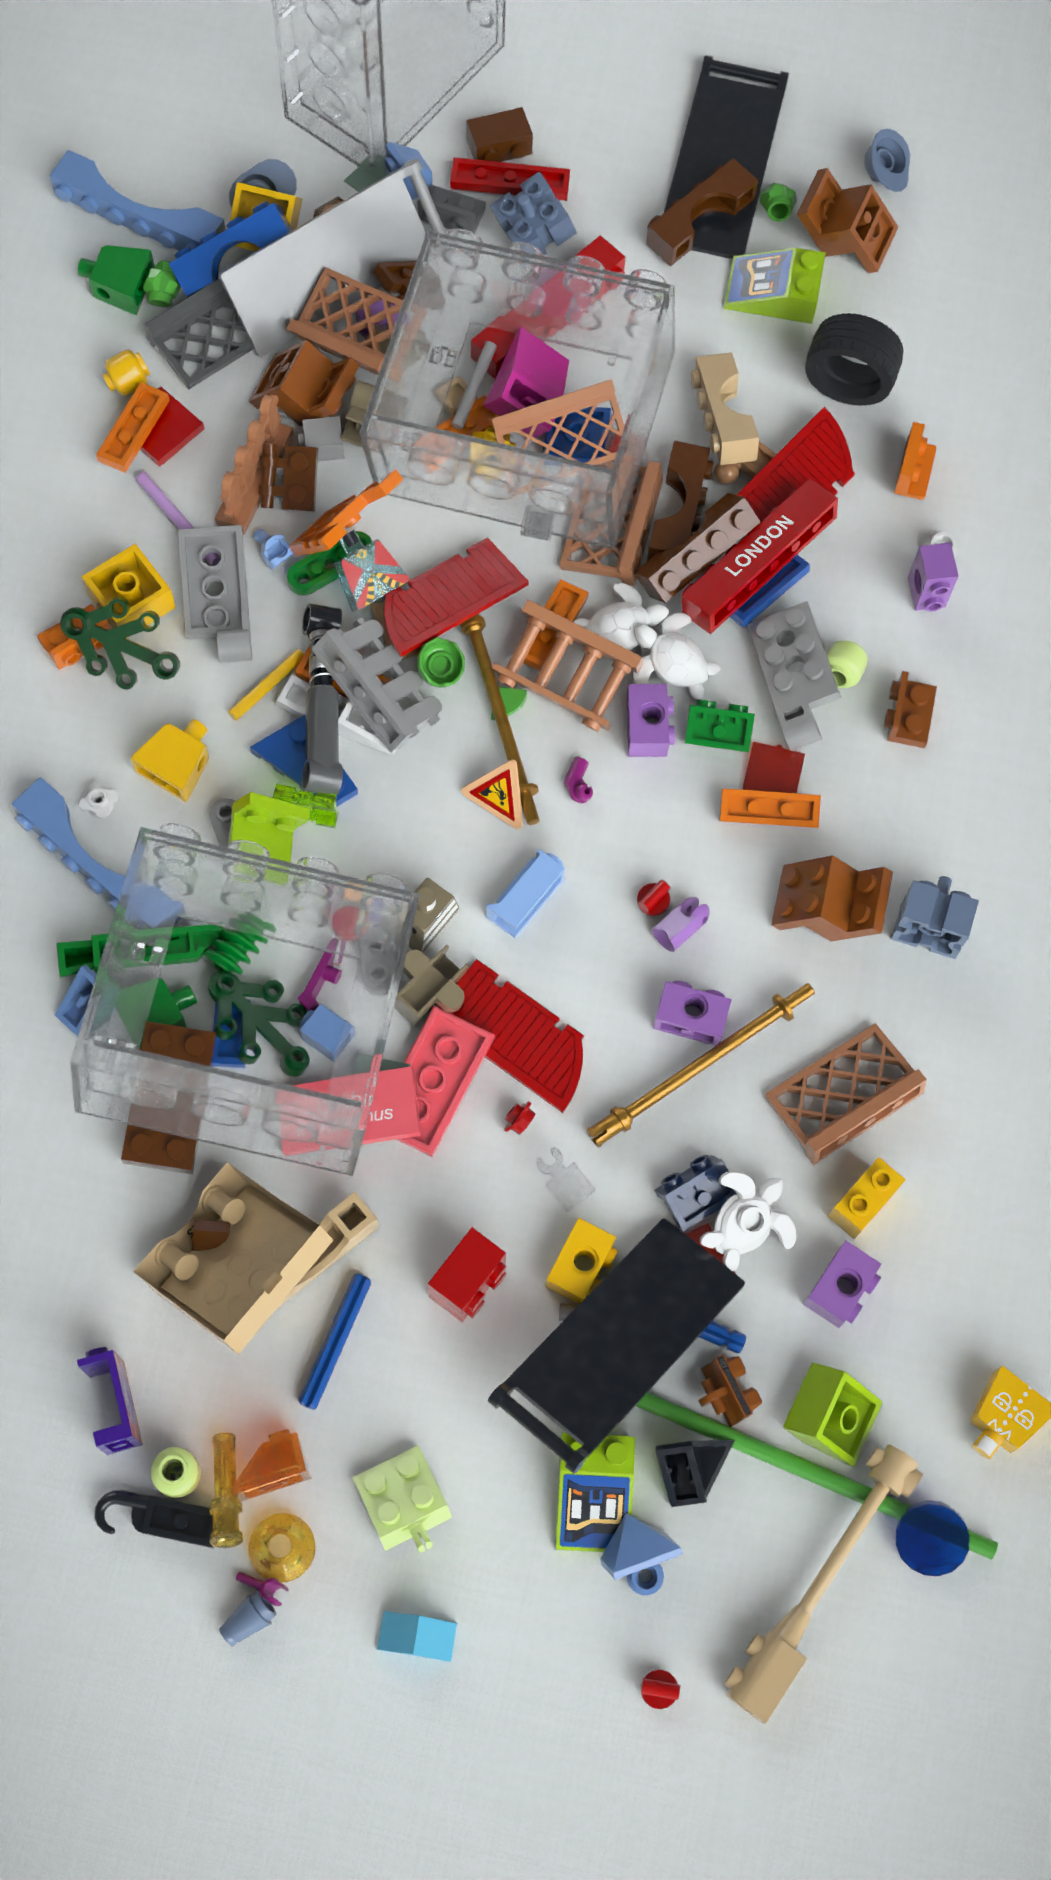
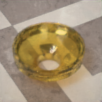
[248,1513,316,1583]

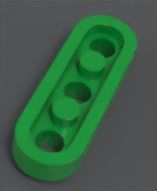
[287,531,373,596]

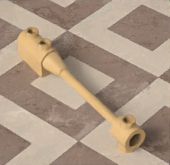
[724,1444,923,1724]

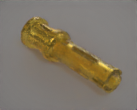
[209,1433,243,1548]

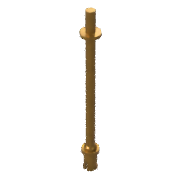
[460,614,540,825]
[586,983,815,1148]

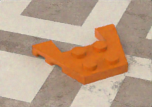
[288,469,404,557]

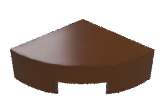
[192,1219,231,1251]

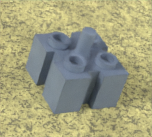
[490,171,577,267]
[891,876,979,959]

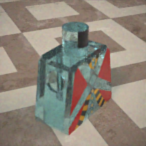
[334,529,410,612]

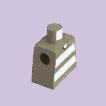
[394,878,459,952]

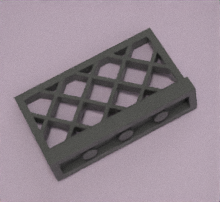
[145,279,254,390]

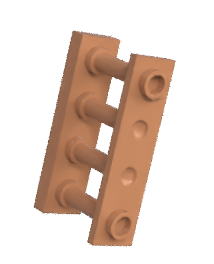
[492,599,644,732]

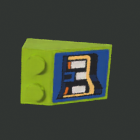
[724,247,826,324]
[556,1433,635,1552]

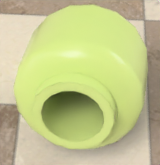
[827,640,868,688]
[150,1447,201,1498]

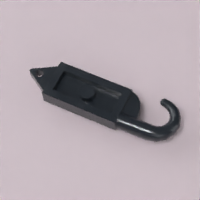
[94,1490,241,1549]

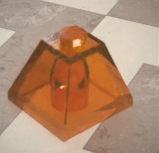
[232,1429,312,1502]

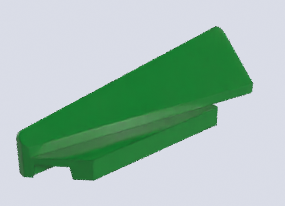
[56,923,224,977]

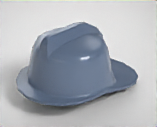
[864,129,910,192]
[229,159,297,208]

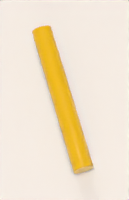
[228,648,304,721]

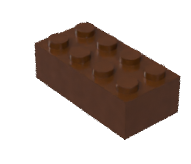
[121,1021,216,1174]

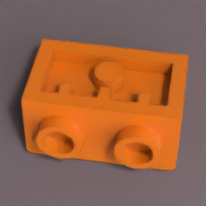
[894,422,937,500]
[37,604,111,670]

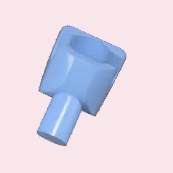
[254,529,294,570]

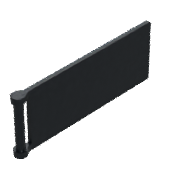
[664,55,789,259]
[488,1218,745,1474]

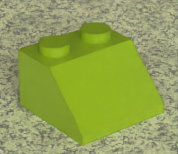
[783,1362,883,1467]

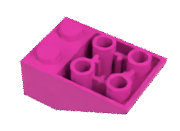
[484,327,569,438]

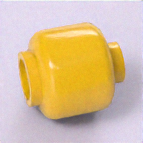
[102,349,151,396]

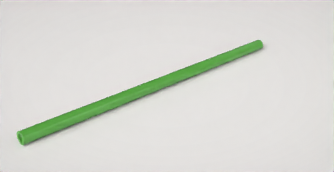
[636,1392,998,1560]

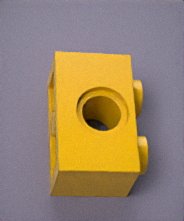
[828,1157,906,1240]
[545,1218,618,1304]

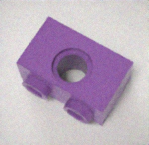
[907,542,959,612]
[626,684,675,757]
[653,981,732,1046]
[803,1240,882,1328]

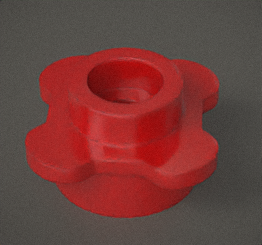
[504,1101,536,1135]

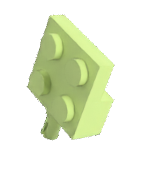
[352,1445,452,1552]

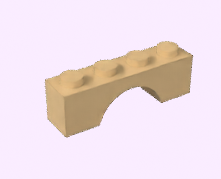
[691,352,759,465]
[277,1192,379,1309]

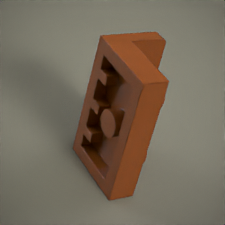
[884,671,937,748]

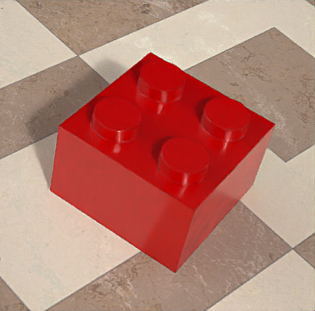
[427,1227,507,1322]

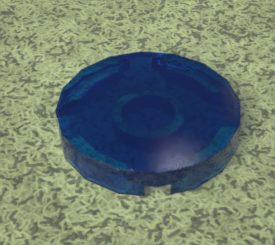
[895,1500,970,1576]

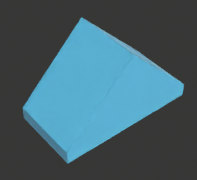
[377,1611,457,1662]

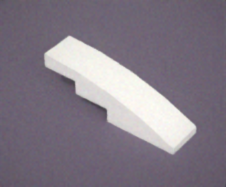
[276,674,397,755]

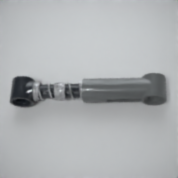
[302,603,343,796]

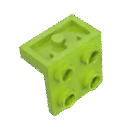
[226,792,310,881]

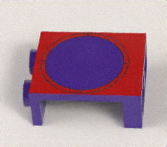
[77,1347,143,1455]

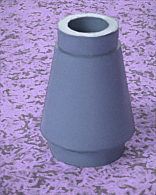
[219,1591,277,1646]

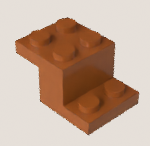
[796,168,898,273]
[248,340,360,426]
[771,855,893,942]

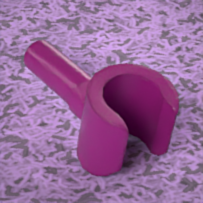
[236,1571,289,1606]

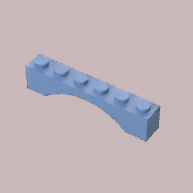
[50,150,226,251]
[12,777,186,931]

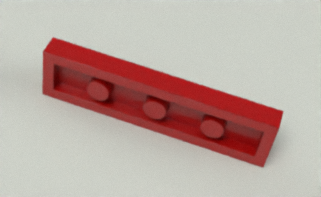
[450,157,570,201]

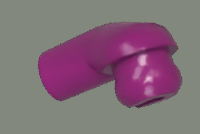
[564,757,593,803]

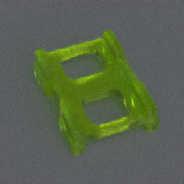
[272,784,339,828]

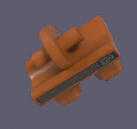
[698,1354,762,1427]

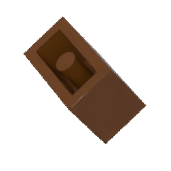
[466,107,533,162]

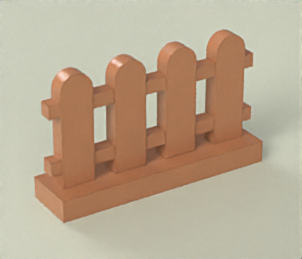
[215,394,294,535]

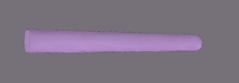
[136,472,221,566]

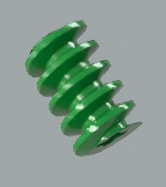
[203,906,277,975]

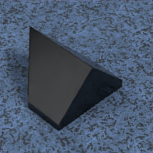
[655,1440,735,1507]

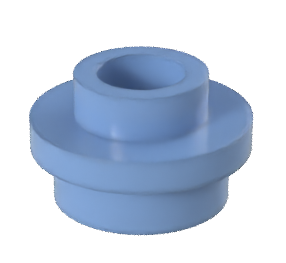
[627,1564,664,1595]

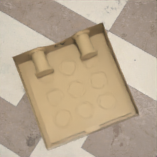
[133,1162,333,1355]

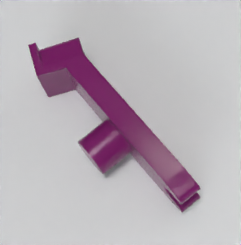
[297,936,343,1012]

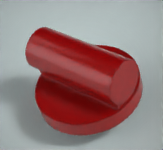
[637,879,670,916]
[641,1670,680,1709]

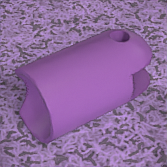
[652,897,710,952]

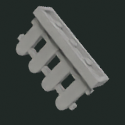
[311,617,442,753]

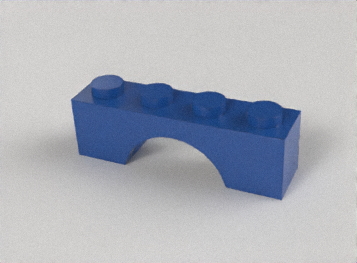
[169,201,292,297]

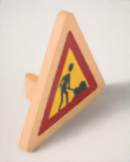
[461,759,523,829]

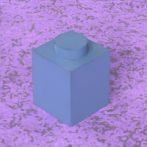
[300,1004,355,1063]

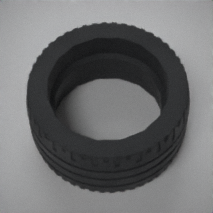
[805,313,904,406]

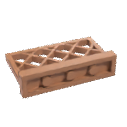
[286,267,422,381]
[489,379,633,493]
[559,461,663,586]
[765,1023,927,1165]

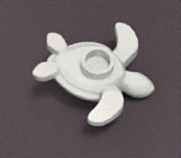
[574,583,669,657]
[632,613,721,701]
[700,1171,796,1271]

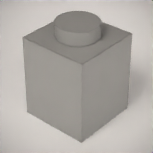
[298,416,345,462]

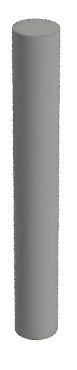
[451,341,497,429]

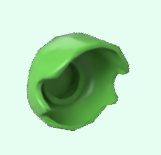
[416,637,465,688]

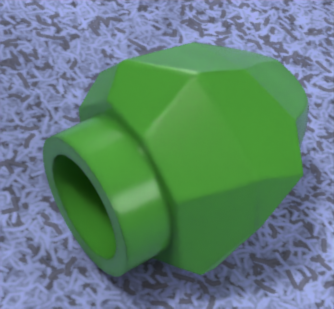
[760,182,797,222]
[143,260,181,307]

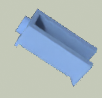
[486,849,565,938]

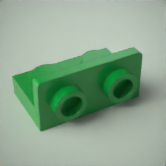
[684,699,755,753]

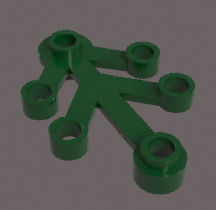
[60,597,180,690]
[208,971,310,1077]

